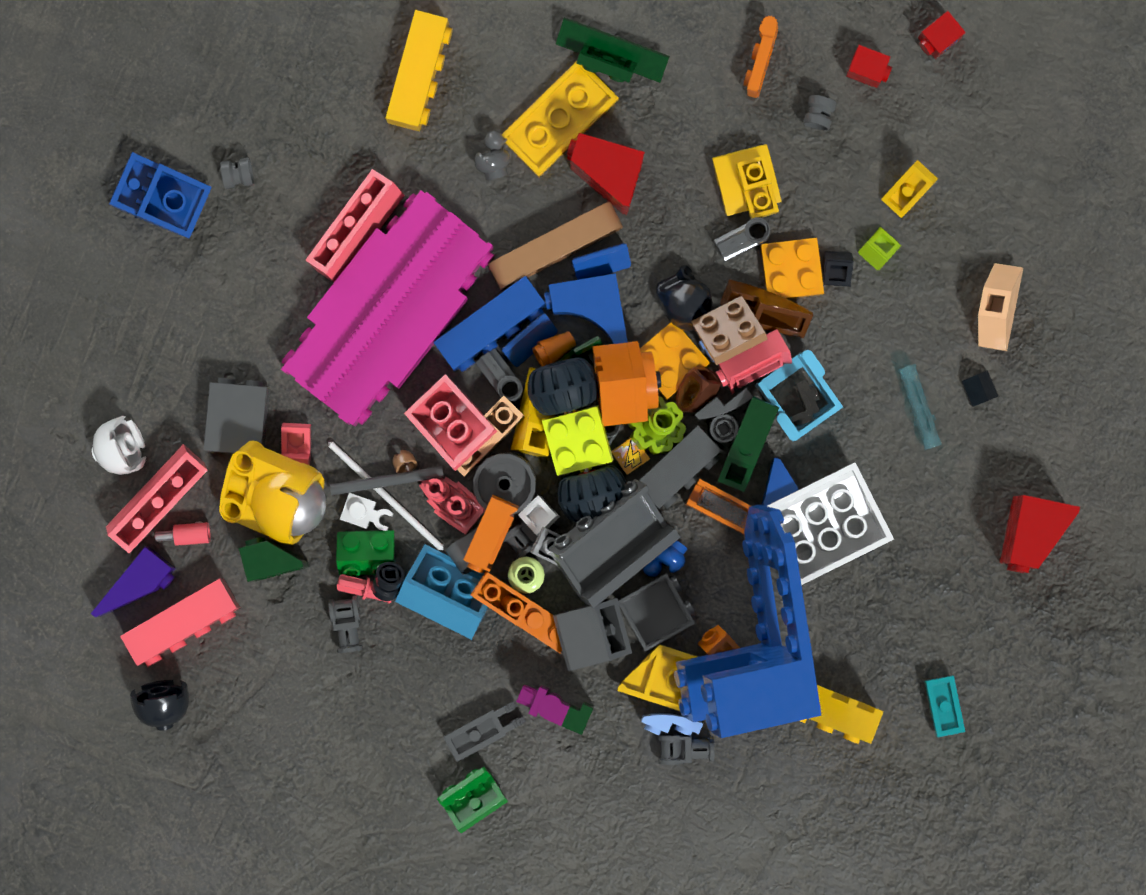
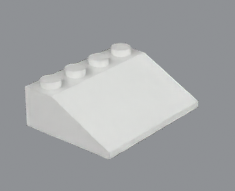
[768,463,894,585]

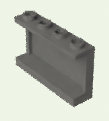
[547,479,681,608]

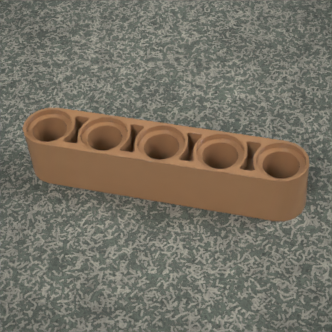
[488,202,623,290]

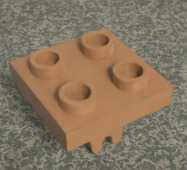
[691,296,767,365]

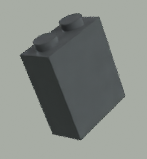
[204,378,270,454]

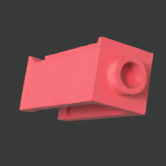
[715,329,792,394]

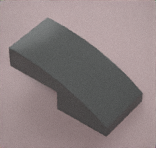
[693,388,753,421]

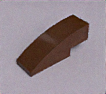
[720,279,813,338]

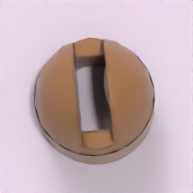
[392,450,417,473]

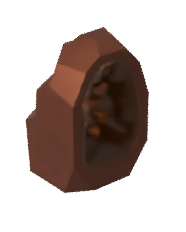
[676,367,721,412]

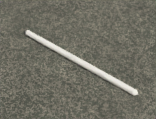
[328,442,443,550]

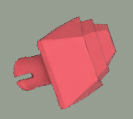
[419,477,485,535]

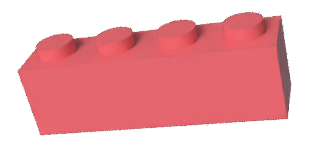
[306,169,405,283]
[106,444,207,553]
[120,578,240,667]

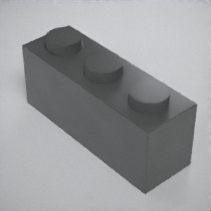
[639,426,721,509]

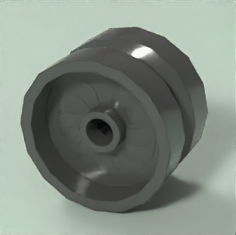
[473,452,536,515]

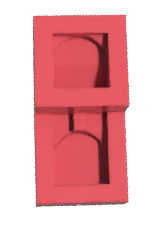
[281,423,311,465]

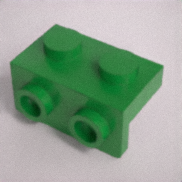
[336,530,395,577]
[437,767,508,833]

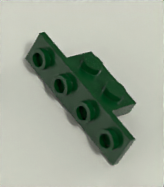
[555,17,670,83]

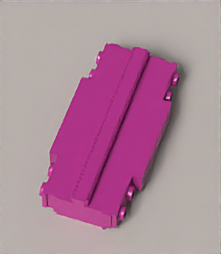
[281,190,494,427]

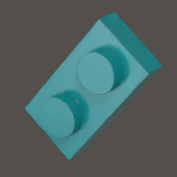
[924,675,965,738]

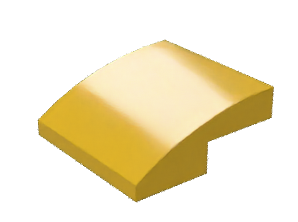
[712,144,781,216]

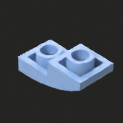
[641,713,703,736]

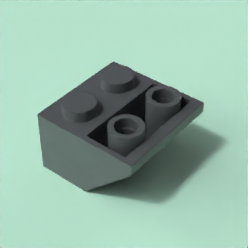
[553,598,632,671]

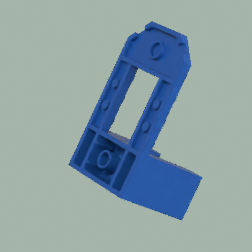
[674,505,822,738]

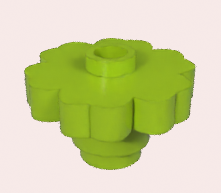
[628,396,686,455]

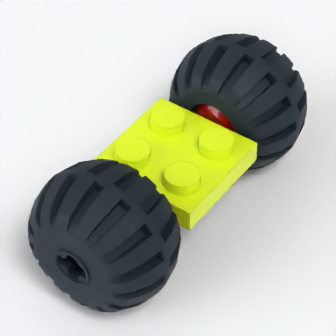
[528,358,627,522]

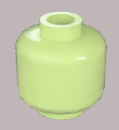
[508,556,545,594]

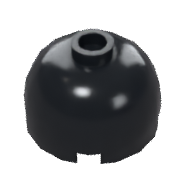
[130,680,189,731]

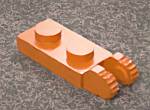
[743,15,778,98]

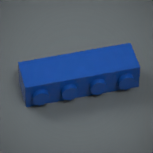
[433,276,546,372]

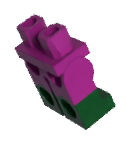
[516,685,594,735]

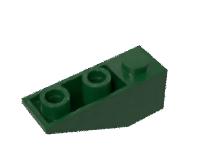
[718,396,779,492]

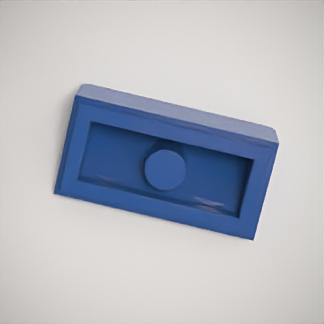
[572,243,631,280]
[502,314,558,367]

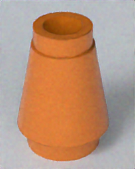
[532,331,576,366]

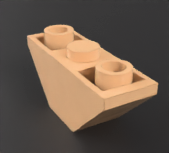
[978,263,1023,351]
[457,396,524,476]

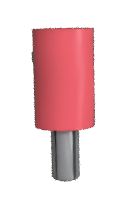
[155,521,211,546]

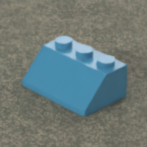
[395,544,488,640]

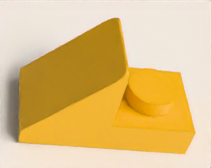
[881,160,938,218]

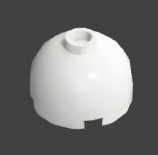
[92,416,146,475]

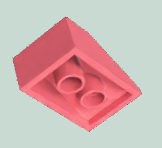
[404,374,497,471]

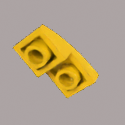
[737,155,779,219]

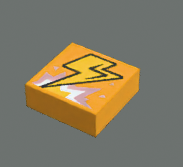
[611,438,650,475]

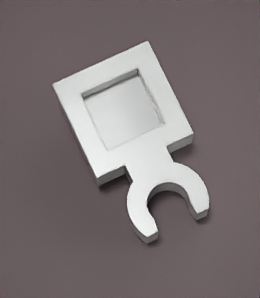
[340,493,394,531]

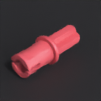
[336,574,391,604]

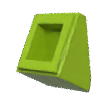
[858,227,902,270]

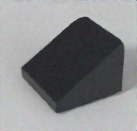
[822,251,854,287]

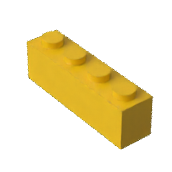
[386,10,453,132]

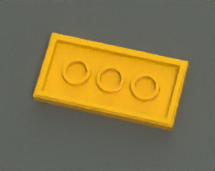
[502,61,619,177]

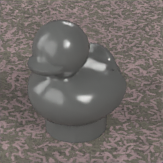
[475,130,510,180]

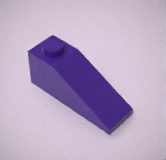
[91,547,176,617]

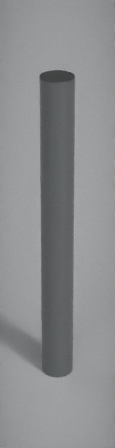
[330,466,444,495]

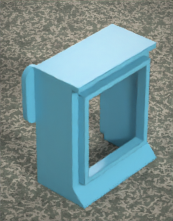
[755,350,843,441]

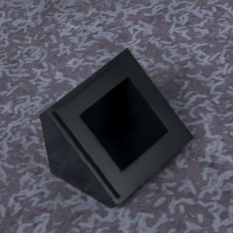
[961,370,998,407]

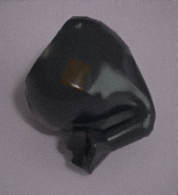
[655,265,713,331]

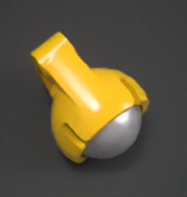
[219,440,326,545]

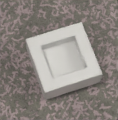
[518,495,560,536]

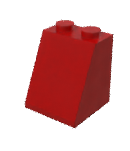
[567,133,645,215]
[1000,495,1080,573]

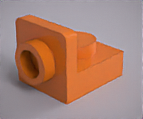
[698,625,740,655]

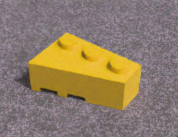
[800,685,884,744]

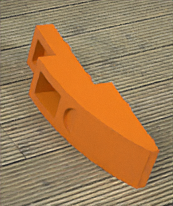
[470,571,562,653]

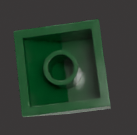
[239,537,310,582]

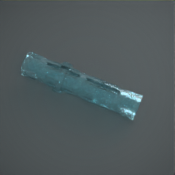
[898,364,942,450]

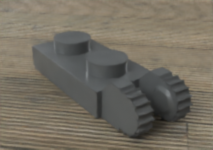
[443,700,526,762]

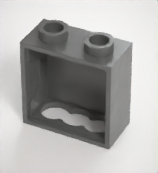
[618,573,696,651]

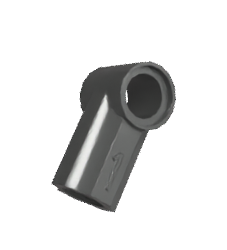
[714,217,770,262]
[475,349,524,404]

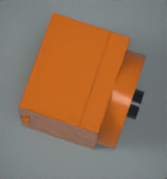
[593,341,661,426]

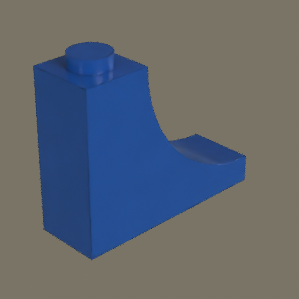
[544,273,627,344]

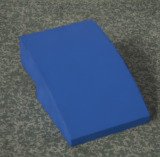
[108,152,212,239]

